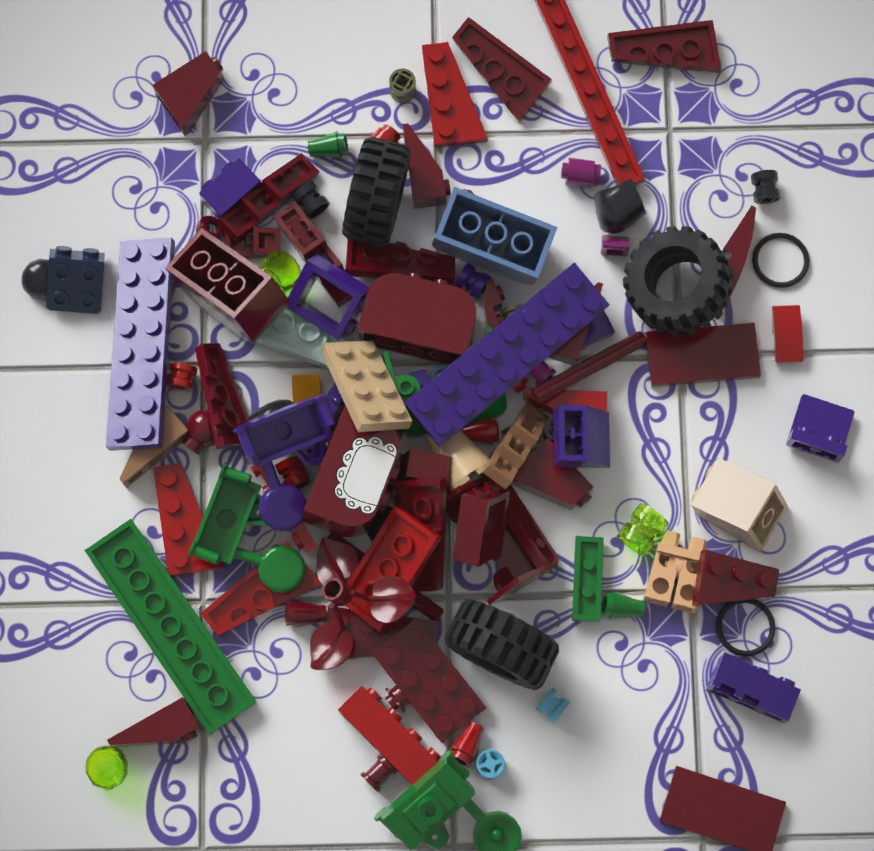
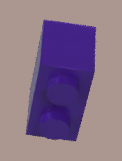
[199,158,261,220]

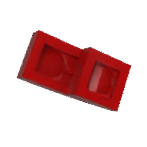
[772,305,804,363]

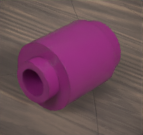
[561,158,601,188]

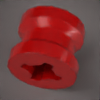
[166,363,198,392]

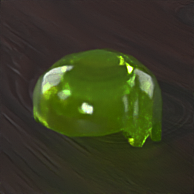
[259,250,301,293]
[85,745,129,791]

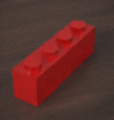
[338,686,441,785]

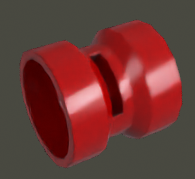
[275,456,311,489]

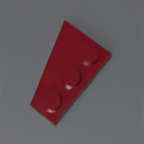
[692,550,779,606]

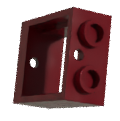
[453,482,510,567]

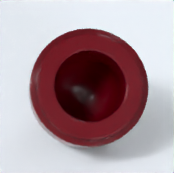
[195,216,224,239]

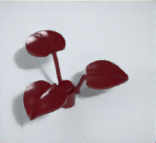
[310,537,416,670]

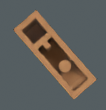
[119,406,188,488]

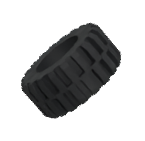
[342,137,411,247]
[623,226,734,337]
[445,599,559,690]

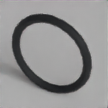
[752,233,810,288]
[716,599,776,657]

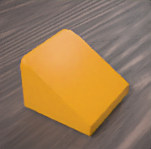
[292,374,321,403]

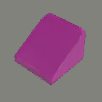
[601,235,630,257]

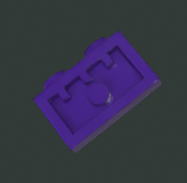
[786,394,855,463]

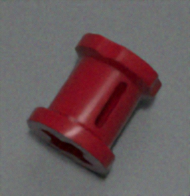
[360,754,398,792]

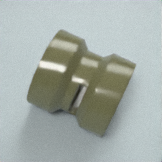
[389,68,416,103]

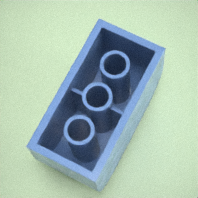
[432,187,558,285]

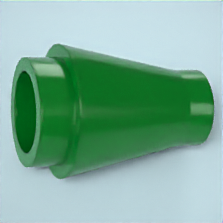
[308,131,348,158]
[602,591,645,619]

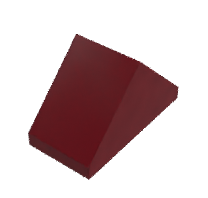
[398,449,452,485]

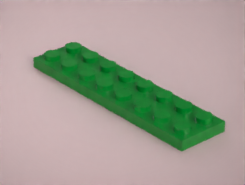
[84,519,257,736]

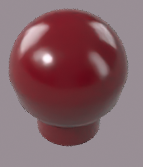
[182,409,215,455]

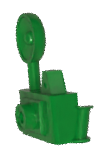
[188,462,306,594]
[374,750,522,851]

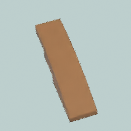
[483,400,549,489]

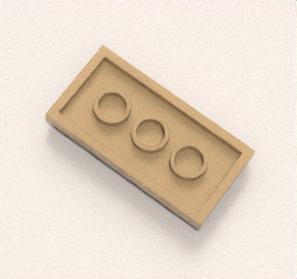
[320,340,412,432]

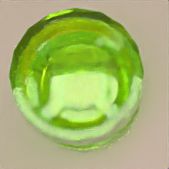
[617,503,669,556]

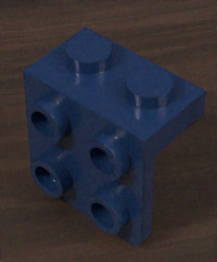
[46,246,105,314]

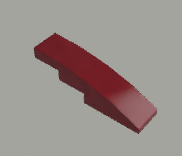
[218,153,320,242]
[274,202,353,308]
[721,205,756,311]

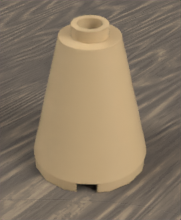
[427,430,490,494]

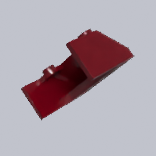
[446,476,558,605]

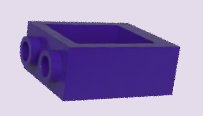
[287,254,370,340]

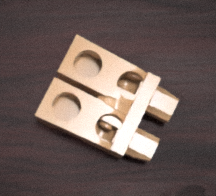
[643,530,706,614]

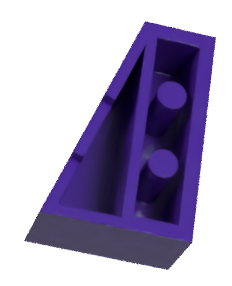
[705,652,801,724]

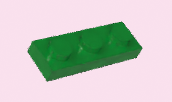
[571,536,604,622]

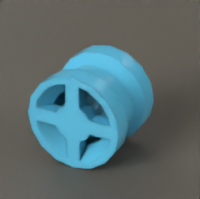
[535,688,571,724]
[476,749,505,779]

